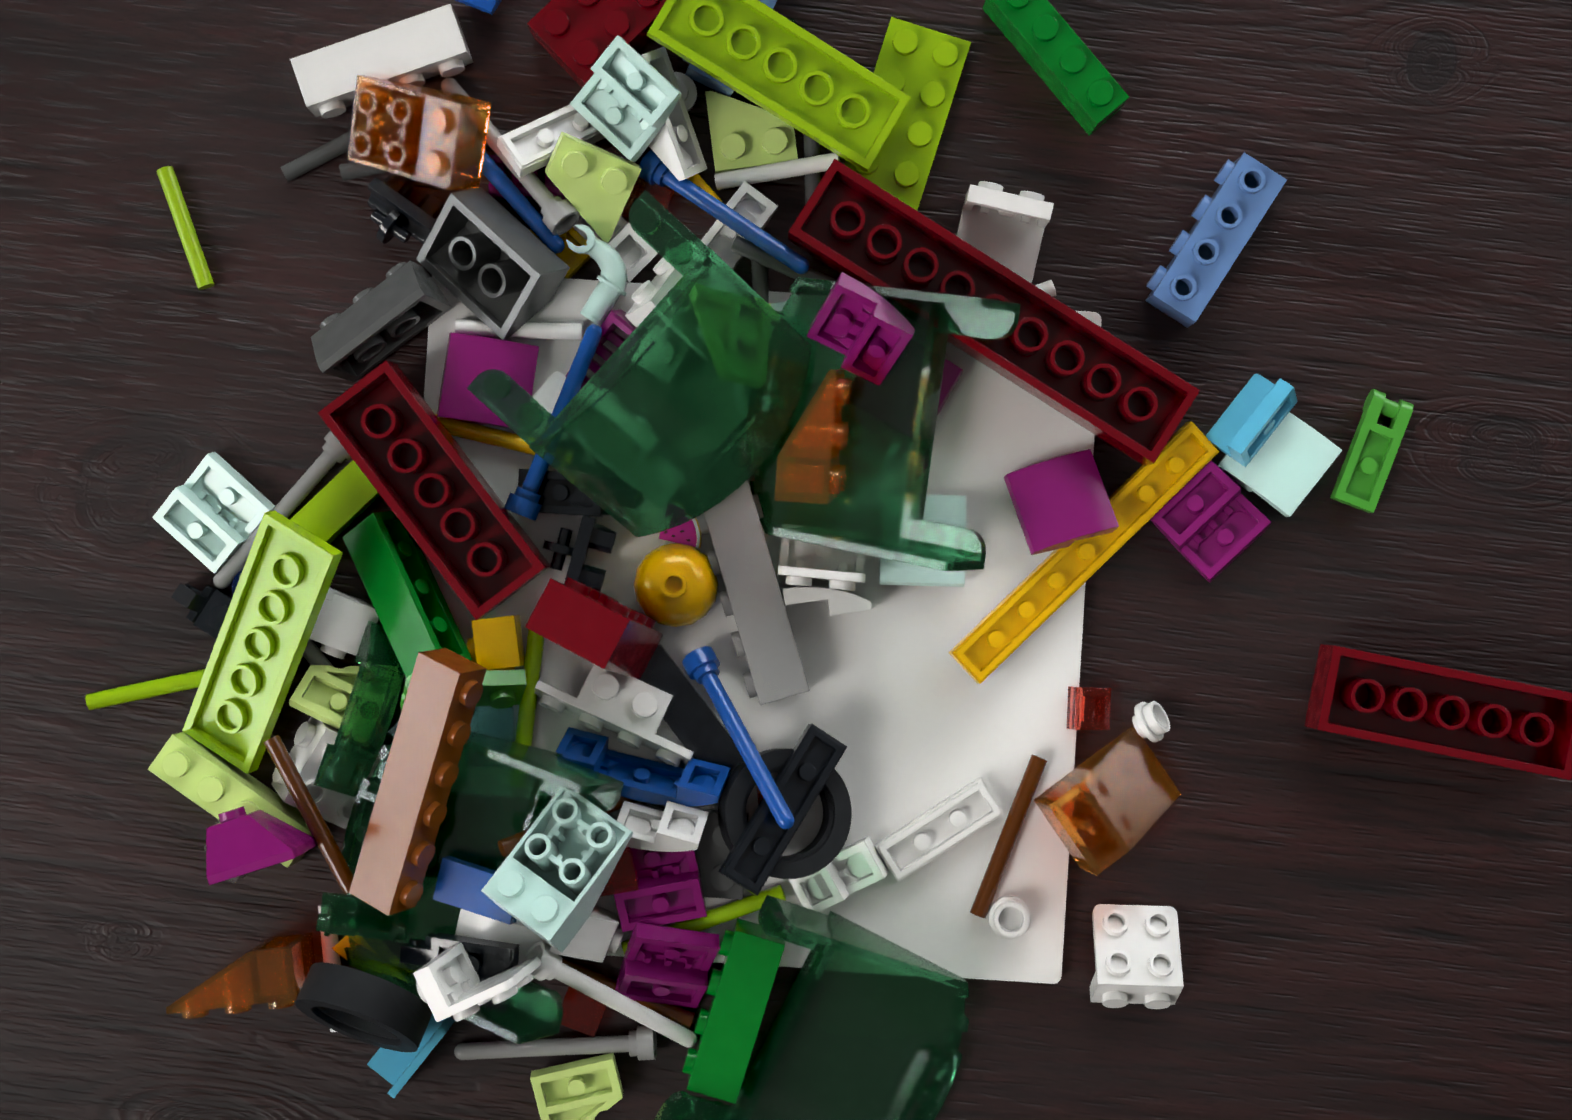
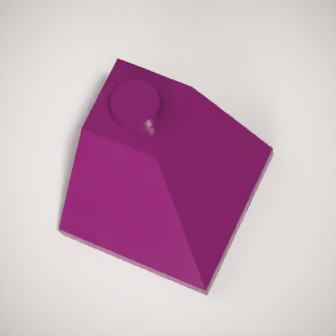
[206,806,317,885]

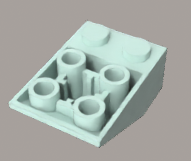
[481,784,633,953]

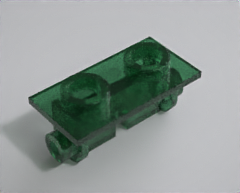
[316,892,409,944]

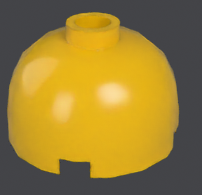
[634,543,719,627]

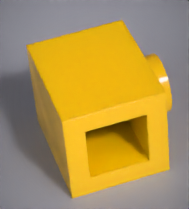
[467,615,525,670]

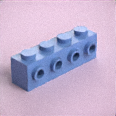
[1145,152,1287,328]

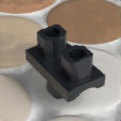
[368,170,445,244]
[542,515,617,592]

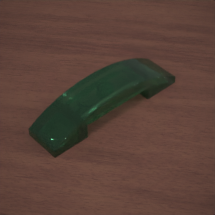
[314,621,404,797]

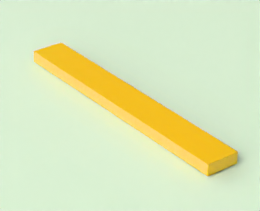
[948,421,1219,684]

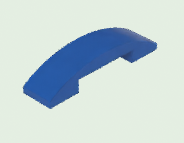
[554,727,731,807]

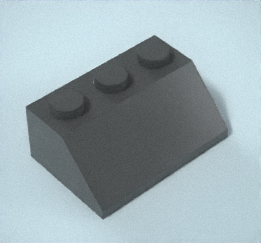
[416,187,570,340]
[311,260,452,382]

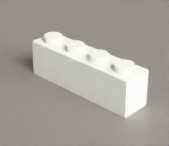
[290,4,473,118]

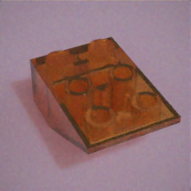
[347,75,491,190]
[775,368,852,504]
[1034,726,1181,876]
[166,932,315,1019]

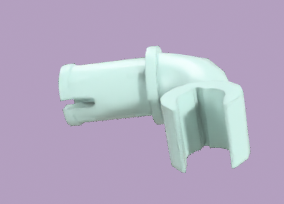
[566,224,627,326]

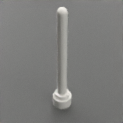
[524,941,697,1048]

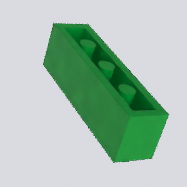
[983,0,1129,136]
[342,511,473,678]
[682,918,786,1104]

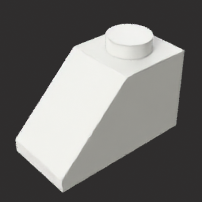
[549,905,624,963]

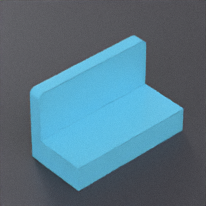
[1206,374,1298,467]
[367,1003,455,1098]

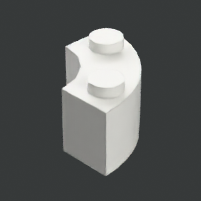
[309,587,379,659]

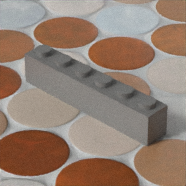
[683,444,810,705]

